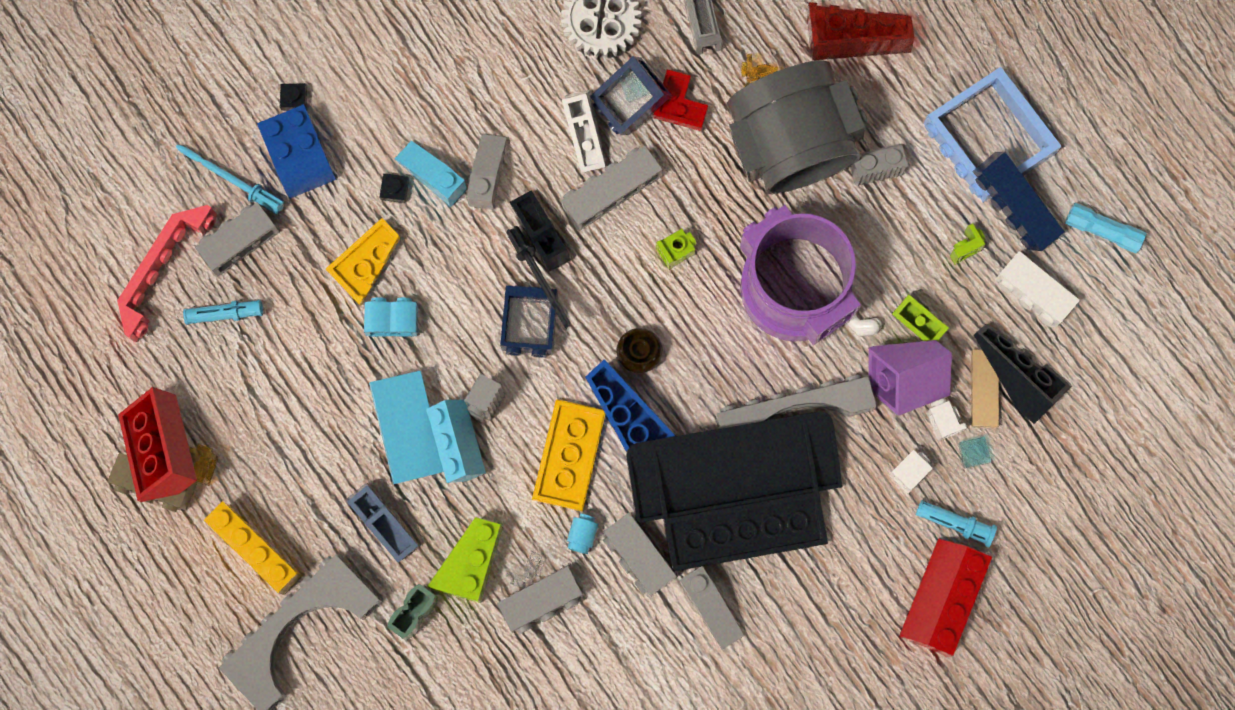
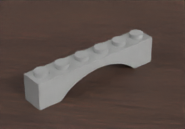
[716,375,876,429]

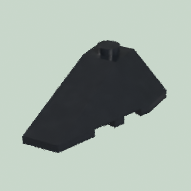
[974,324,1071,424]

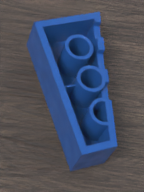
[585,359,676,452]

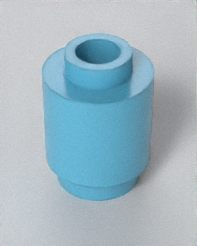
[567,514,599,554]

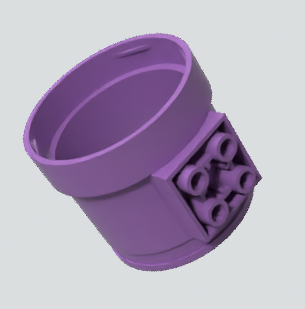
[740,205,861,346]

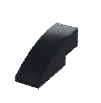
[510,190,571,272]

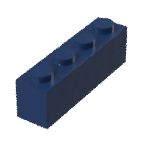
[972,152,1065,251]

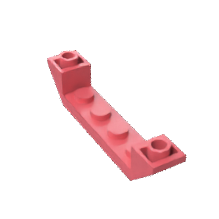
[117,205,217,342]

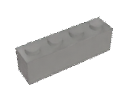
[561,146,662,231]

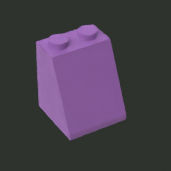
[869,340,952,416]

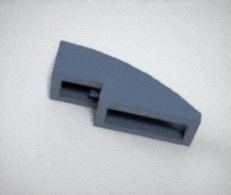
[346,483,418,563]

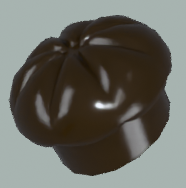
[616,328,663,373]

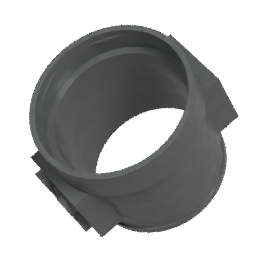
[727,60,868,194]

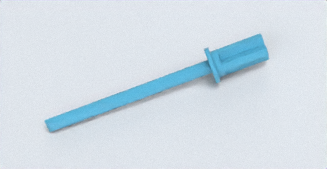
[176,145,284,214]

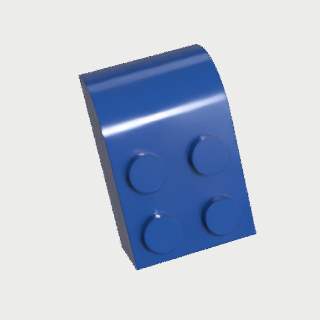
[257,104,336,199]

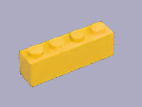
[204,501,302,595]

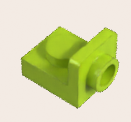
[950,223,985,265]

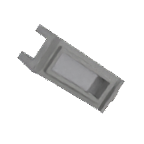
[684,0,722,55]

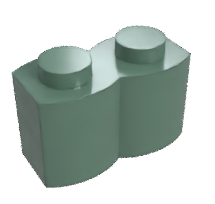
[387,584,438,640]

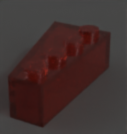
[806,2,915,61]

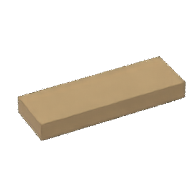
[971,349,999,428]

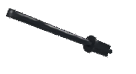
[506,226,571,329]

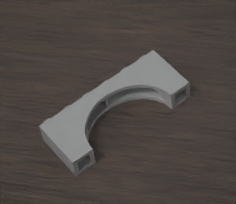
[219,554,383,710]

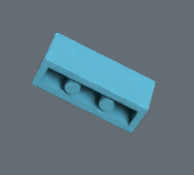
[426,399,486,483]

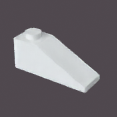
[562,89,606,173]

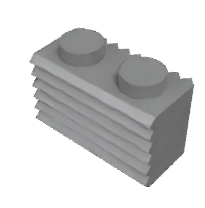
[850,144,907,186]
[464,374,505,422]

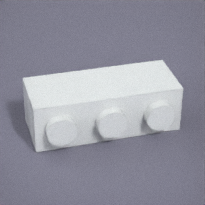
[995,251,1080,328]

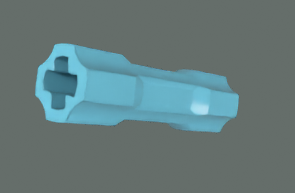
[1065,203,1146,254]

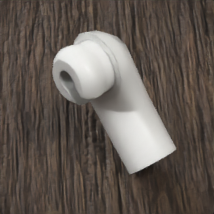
[846,315,882,336]

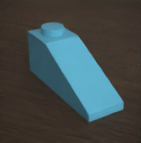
[395,141,467,207]

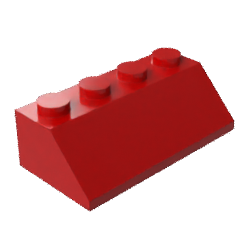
[118,387,197,502]
[899,539,992,657]

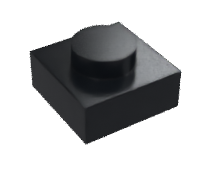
[280,83,307,111]
[379,173,409,203]

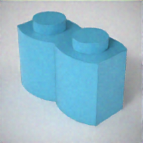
[364,297,418,337]

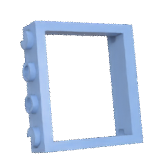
[924,67,1061,203]

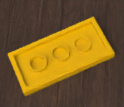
[532,399,606,512]

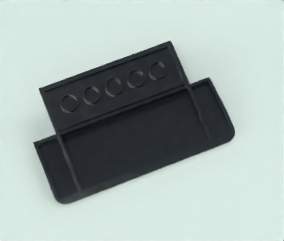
[626,412,843,572]

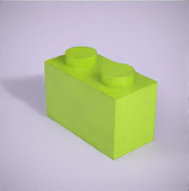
[892,294,949,341]

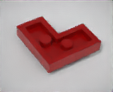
[653,69,708,131]

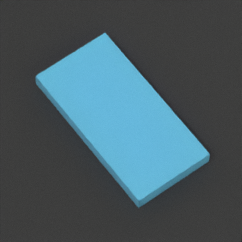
[369,371,444,484]

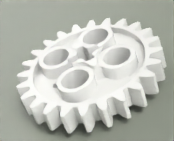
[561,0,641,59]

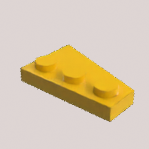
[326,218,400,307]

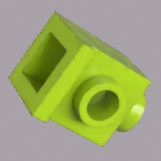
[656,228,697,270]

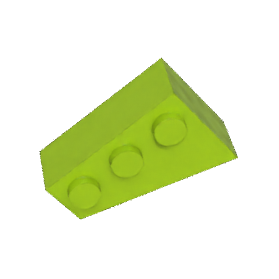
[427,517,503,603]

